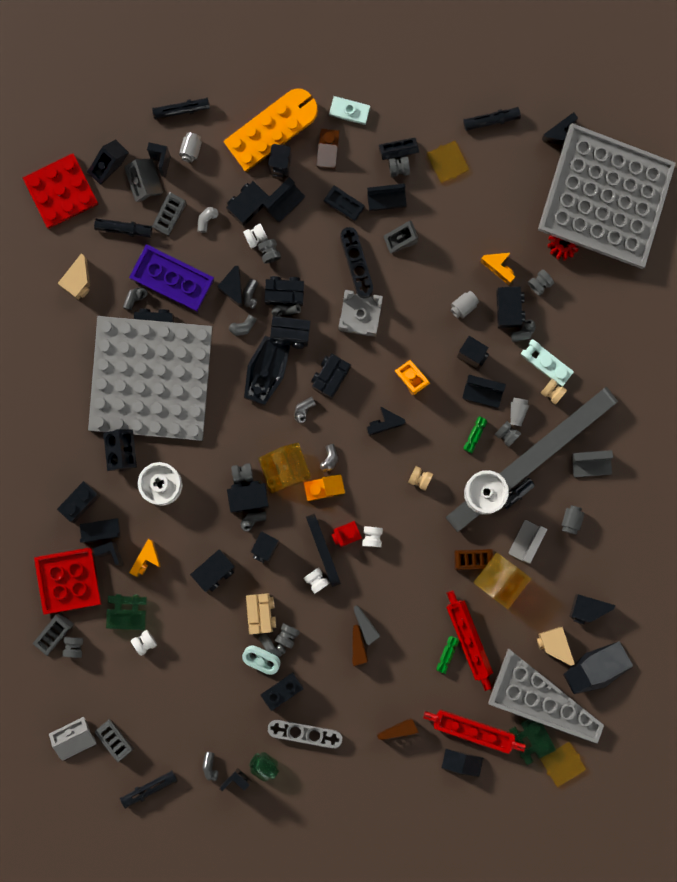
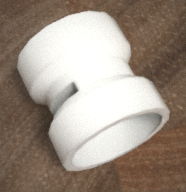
[243,224,268,249]
[362,526,383,548]
[304,567,330,594]
[131,630,157,656]

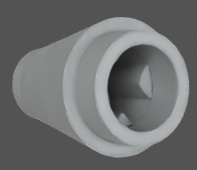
[511,397,529,426]

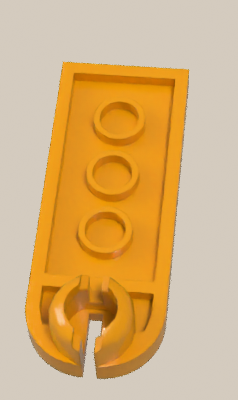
[223,89,318,172]

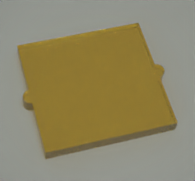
[427,140,469,183]
[540,742,586,787]

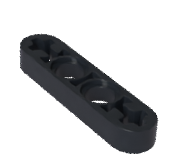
[340,227,373,299]
[306,513,341,587]

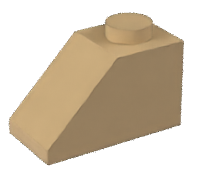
[58,254,90,300]
[537,627,574,665]

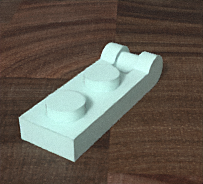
[520,339,574,387]

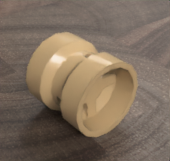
[541,378,567,405]
[408,466,433,491]

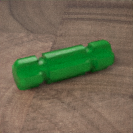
[463,417,487,453]
[436,636,459,674]

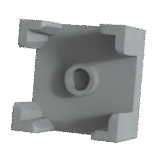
[339,290,383,337]

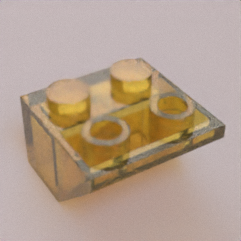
[258,442,311,494]
[474,553,532,609]

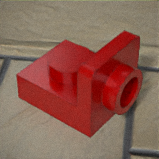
[331,521,362,547]

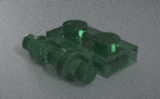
[106,594,147,630]
[509,719,556,765]

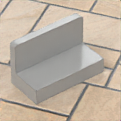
[508,520,547,564]
[49,717,96,761]

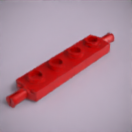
[446,590,493,691]
[423,709,526,754]

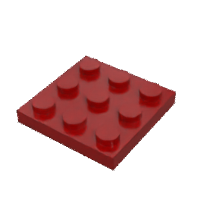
[22,153,98,229]
[34,547,101,615]

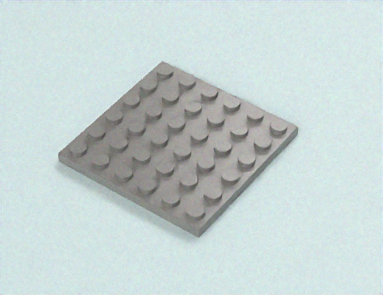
[538,123,676,269]
[88,316,213,441]

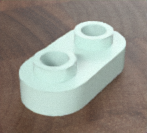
[242,646,281,675]

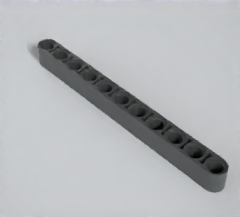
[445,387,618,532]

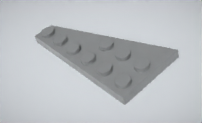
[488,648,604,744]

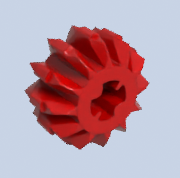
[547,236,579,261]

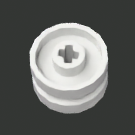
[138,462,183,506]
[464,470,509,514]

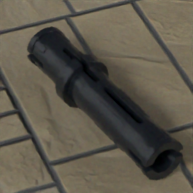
[152,97,210,120]
[463,107,521,131]
[94,218,153,238]
[120,770,178,809]

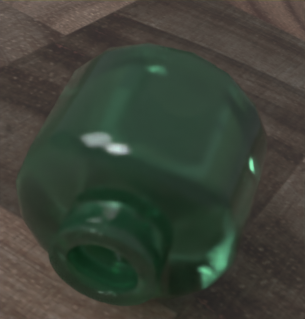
[249,752,279,782]

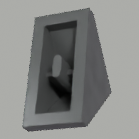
[383,220,418,253]

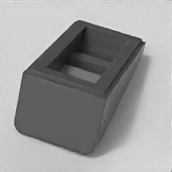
[152,192,187,236]
[354,605,380,645]
[32,612,74,656]
[95,719,134,762]

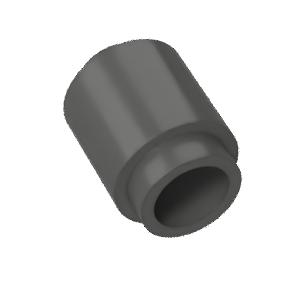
[561,505,585,535]

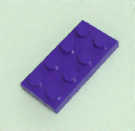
[129,244,214,312]

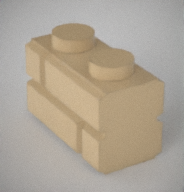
[246,593,276,634]

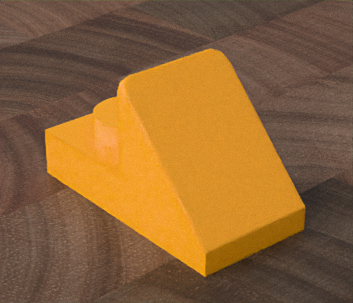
[480,253,516,285]
[395,360,430,395]
[304,475,345,501]
[129,539,161,577]

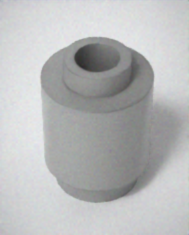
[179,133,202,162]
[450,291,479,319]

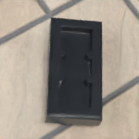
[379,138,419,160]
[323,185,365,222]

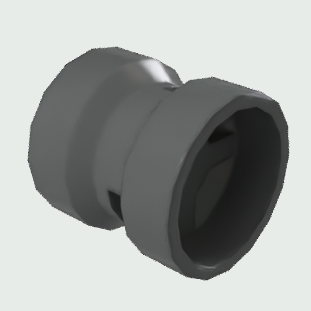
[389,156,410,178]
[258,239,281,264]
[528,269,554,296]
[494,421,521,447]
[231,463,253,484]
[275,623,300,649]
[63,637,84,658]

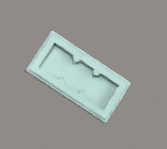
[329,96,370,125]

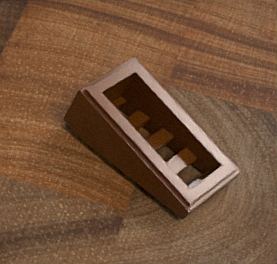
[454,549,493,570]
[353,624,368,666]
[377,718,419,740]

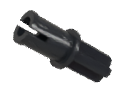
[503,478,535,510]

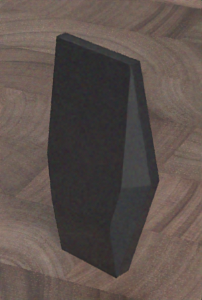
[244,336,291,406]
[563,641,633,694]

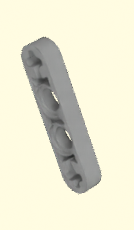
[268,720,342,748]

